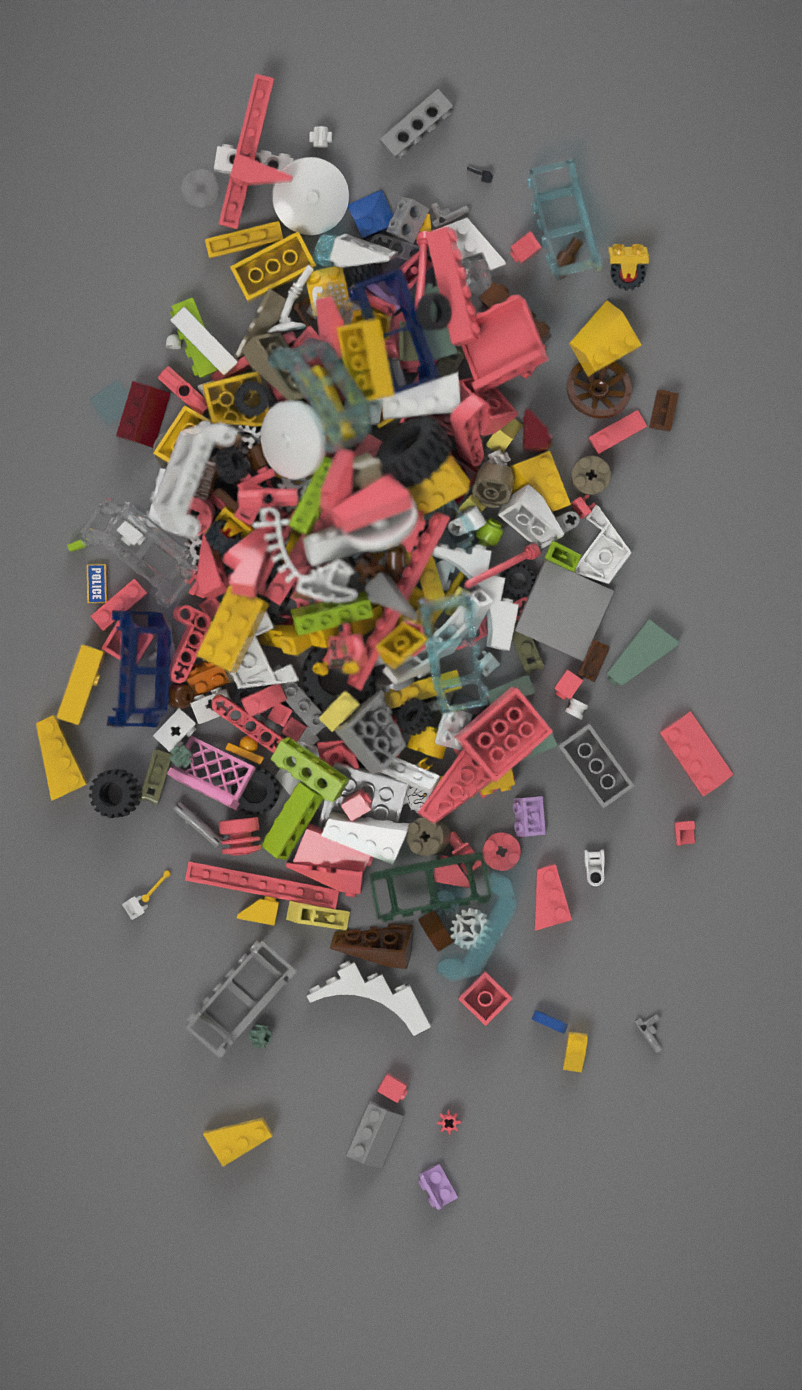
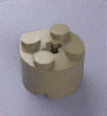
[352,453,382,495]
[571,456,611,496]
[472,462,515,508]
[407,817,451,856]

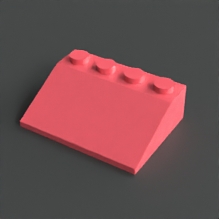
[454,687,553,782]

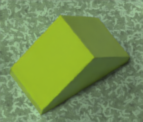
[545,541,582,573]

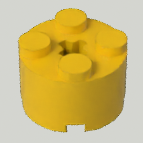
[407,726,447,759]

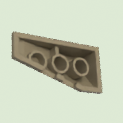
[234,289,292,361]
[241,331,305,401]

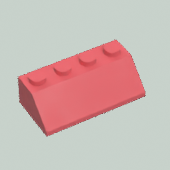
[659,711,733,797]

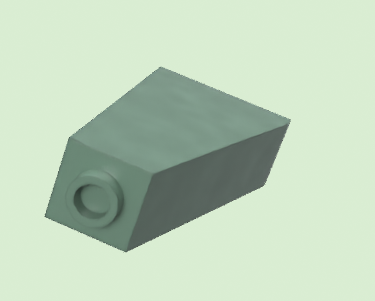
[419,284,457,364]
[606,619,680,686]

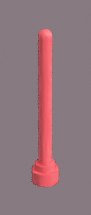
[415,231,429,311]
[257,508,297,596]
[465,543,541,588]

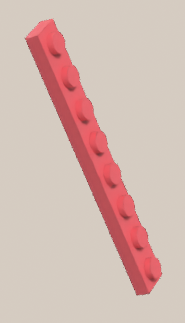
[219,74,274,230]
[185,861,339,909]

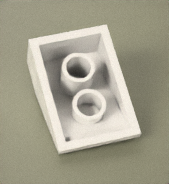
[329,234,398,268]
[498,484,564,550]

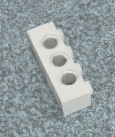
[214,144,294,174]

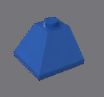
[348,190,393,240]

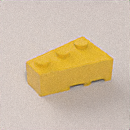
[203,1118,273,1166]

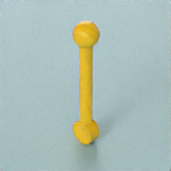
[142,870,171,902]

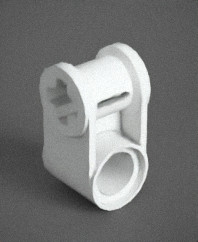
[448,505,486,536]
[584,849,605,886]

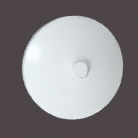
[272,157,349,235]
[261,401,326,479]
[341,498,418,550]

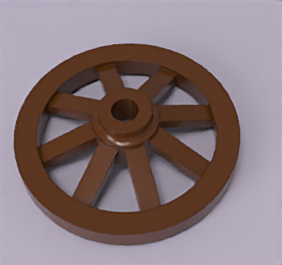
[566,362,632,419]

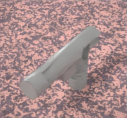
[431,202,470,228]
[634,1014,662,1053]

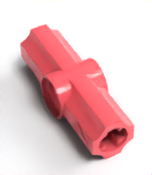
[158,366,208,415]
[239,488,297,508]

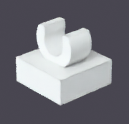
[474,651,500,677]
[122,896,148,920]

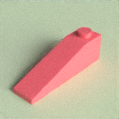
[286,862,363,897]

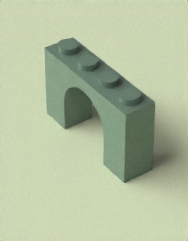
[483,675,557,761]

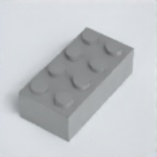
[557,723,634,809]

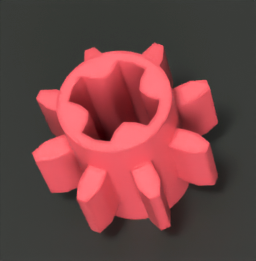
[437,1110,461,1135]

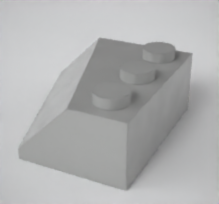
[335,690,406,774]

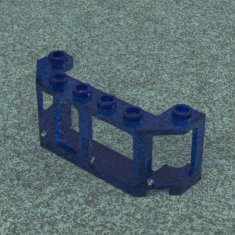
[107,610,172,728]

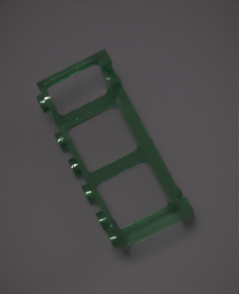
[369,851,492,922]

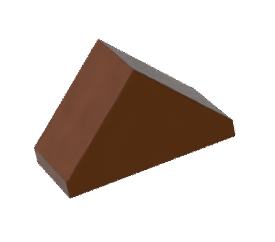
[418,910,454,952]

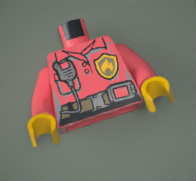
[313,623,368,675]

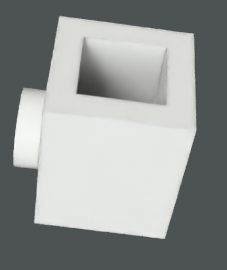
[117,516,148,546]

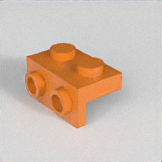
[186,660,230,697]

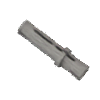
[173,801,223,848]

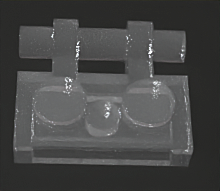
[306,281,356,320]

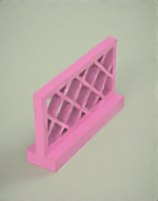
[167,736,256,810]

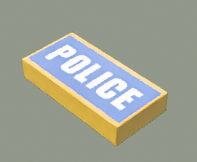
[87,564,107,603]

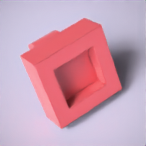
[571,495,596,519]

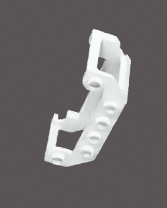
[153,421,238,540]

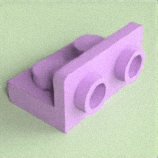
[366,277,406,316]
[513,796,546,837]
[418,1163,458,1210]

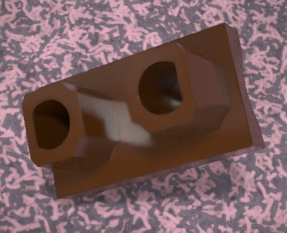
[354,550,387,583]

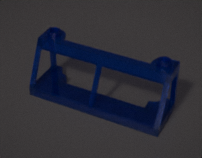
[348,268,440,394]

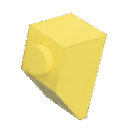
[318,691,359,732]

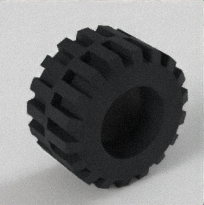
[231,767,280,816]
[89,769,142,818]

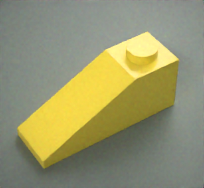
[286,901,350,930]

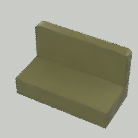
[399,321,419,361]

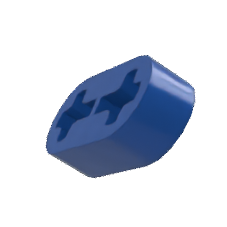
[531,1010,568,1034]

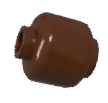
[165,684,194,709]

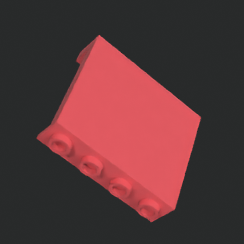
[462,295,549,394]

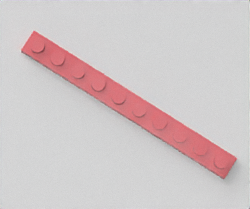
[264,433,383,606]
[347,512,450,690]

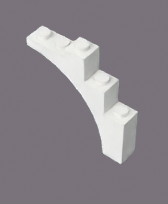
[431,544,519,651]
[383,588,493,685]
[307,961,431,1036]

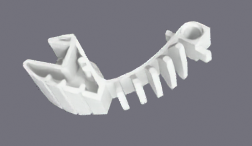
[253,508,358,601]

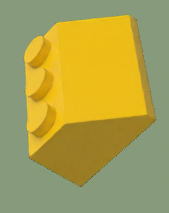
[153,405,216,464]

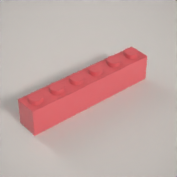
[426,226,480,346]

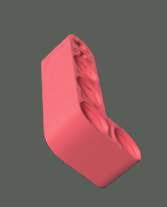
[451,394,490,467]
[223,506,289,570]
[166,605,211,683]

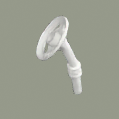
[267,265,314,334]

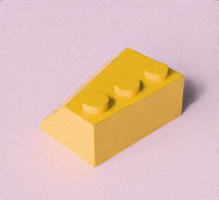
[569,300,642,377]
[202,371,269,427]
[510,451,571,513]

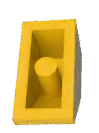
[237,896,279,926]
[563,1032,588,1072]

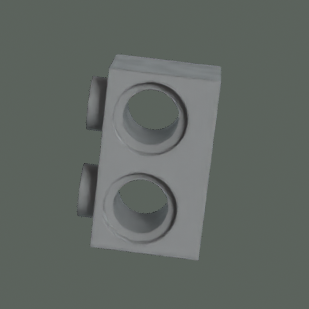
[386,197,429,244]

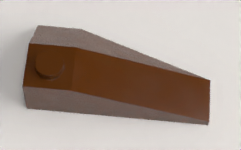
[330,923,413,969]

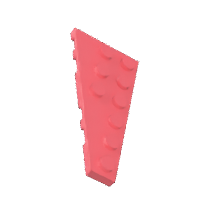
[418,749,532,824]

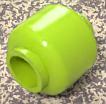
[475,518,504,548]

